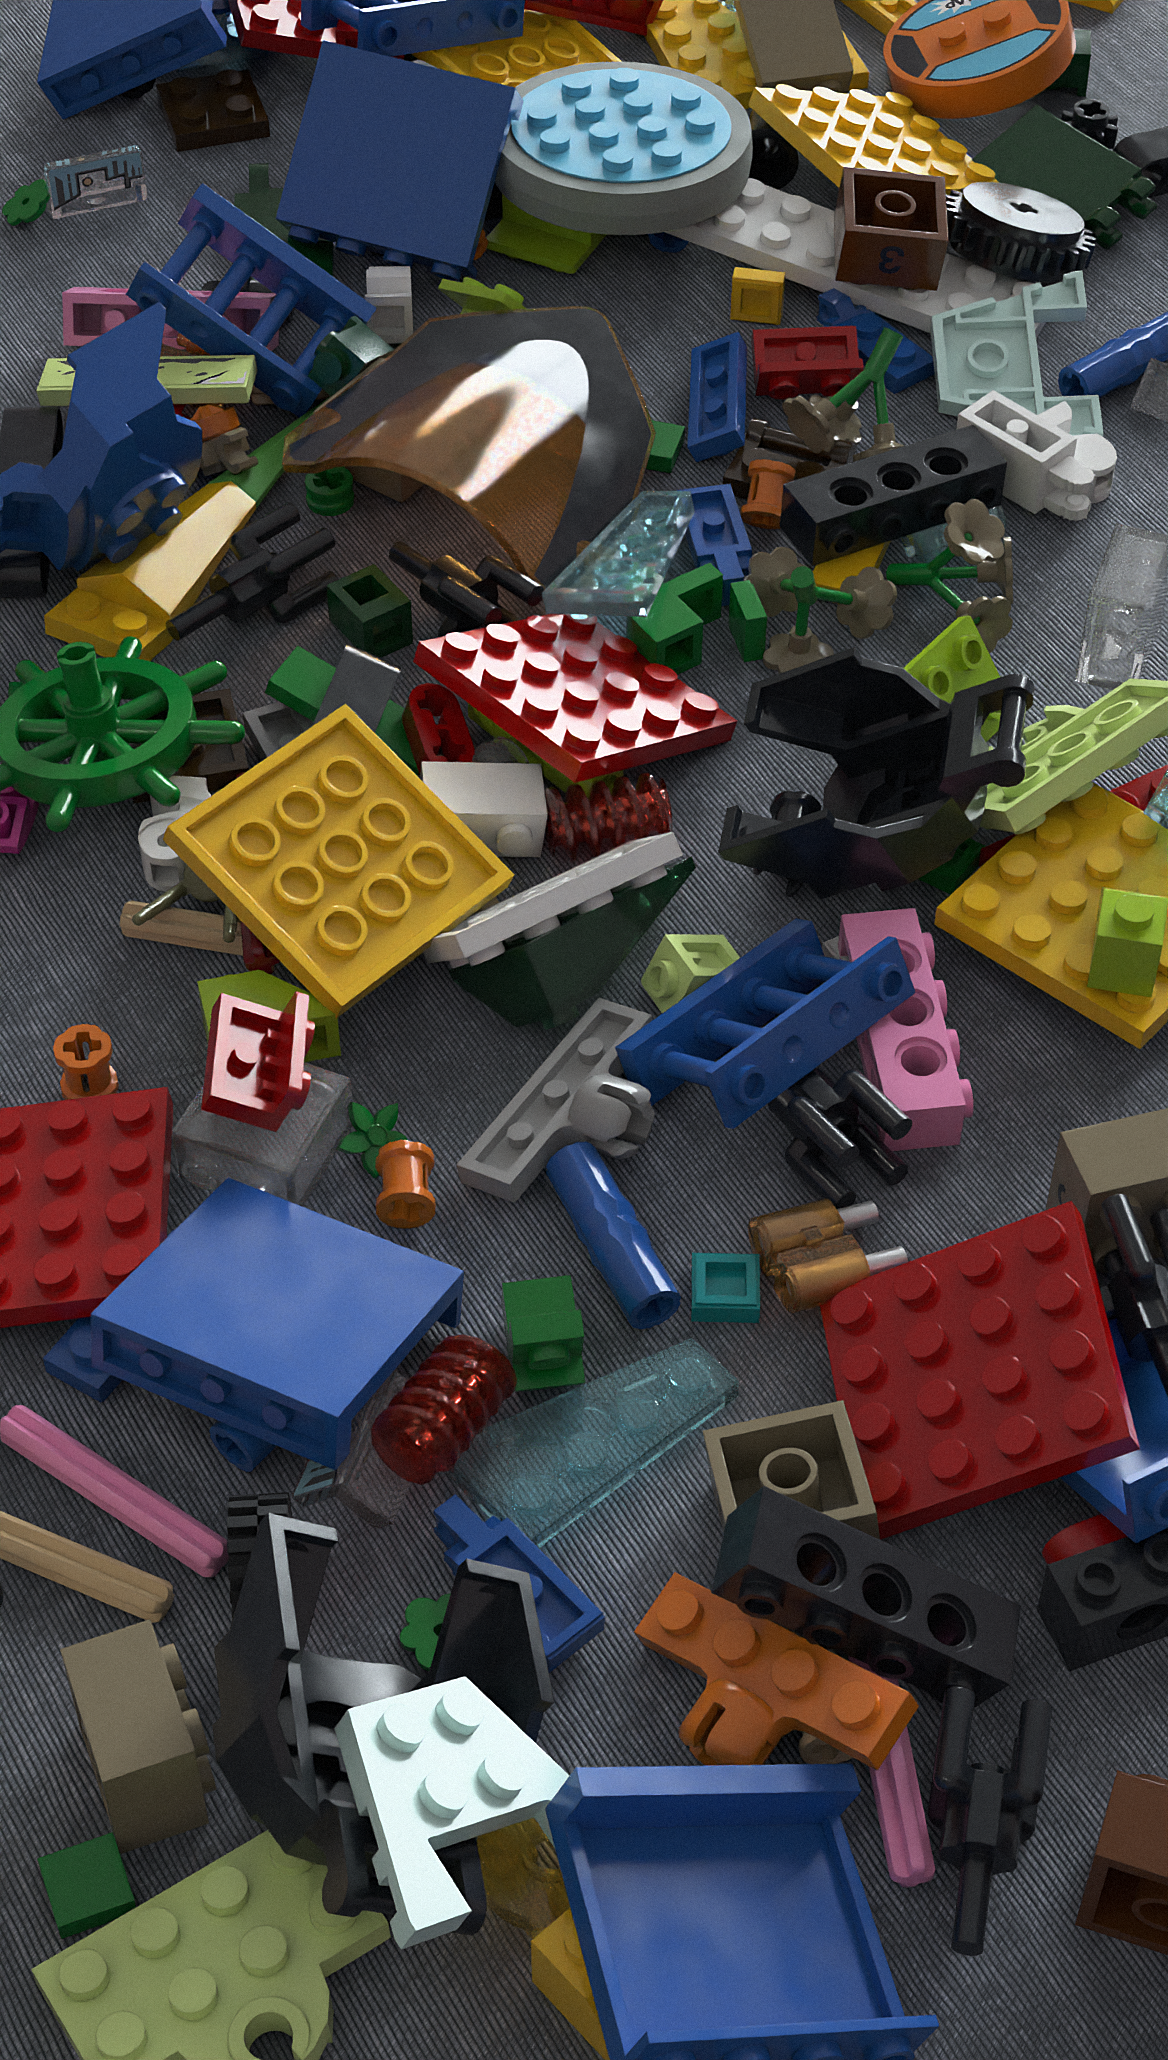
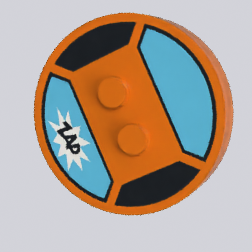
[883,0,1076,119]

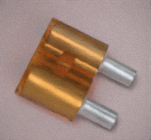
[748,1198,908,1313]

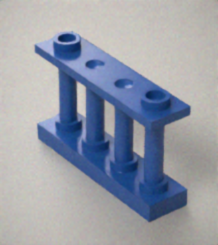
[301,0,525,57]
[126,183,377,418]
[615,918,916,1129]

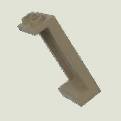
[733,0,854,94]

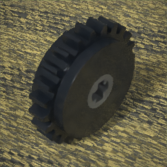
[946,182,1096,282]

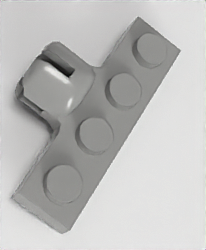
[456,998,655,1203]

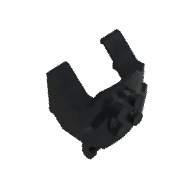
[718,647,1035,899]
[212,1513,554,1936]

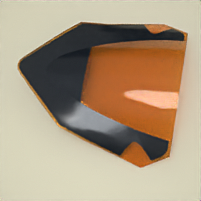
[282,306,656,609]

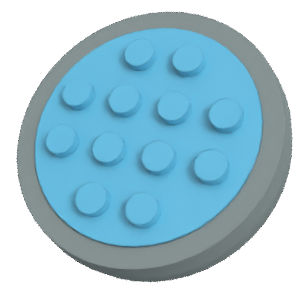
[495,62,753,235]

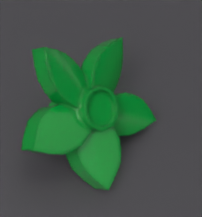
[336,1102,409,1178]

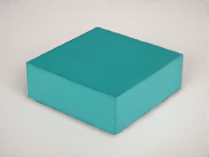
[691,1253,760,1323]

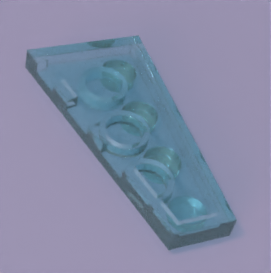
[542,491,695,619]
[435,1338,739,1548]

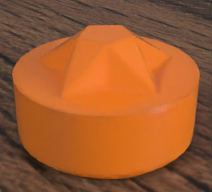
[191,404,241,442]

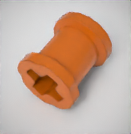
[740,459,796,529]
[53,1024,119,1100]
[376,1140,436,1229]

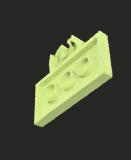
[979,678,1168,834]
[31,1830,391,2060]

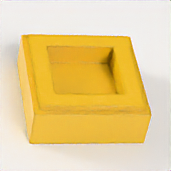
[730,267,785,325]

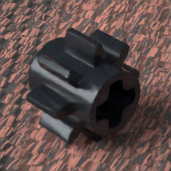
[1061,99,1119,149]

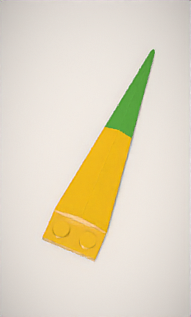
[44,397,330,661]

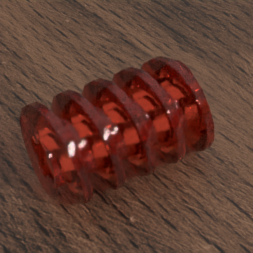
[544,772,673,862]
[371,1334,517,1485]

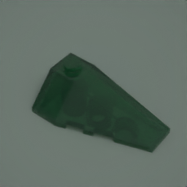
[448,856,696,1029]

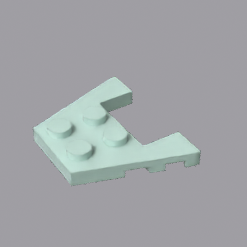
[930,271,1103,437]
[334,1677,570,1950]

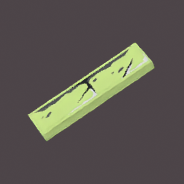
[36,355,258,406]

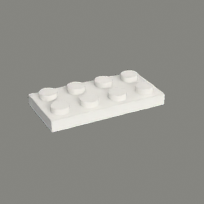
[423,832,683,968]

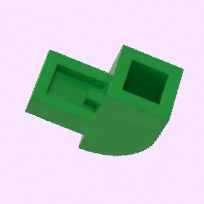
[626,563,723,675]
[501,1275,585,1393]

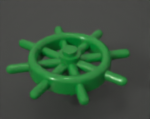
[0,636,245,833]

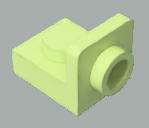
[641,934,740,1013]

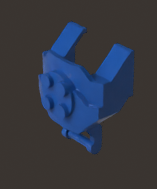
[0,302,202,572]

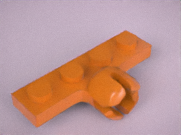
[634,1572,919,1771]

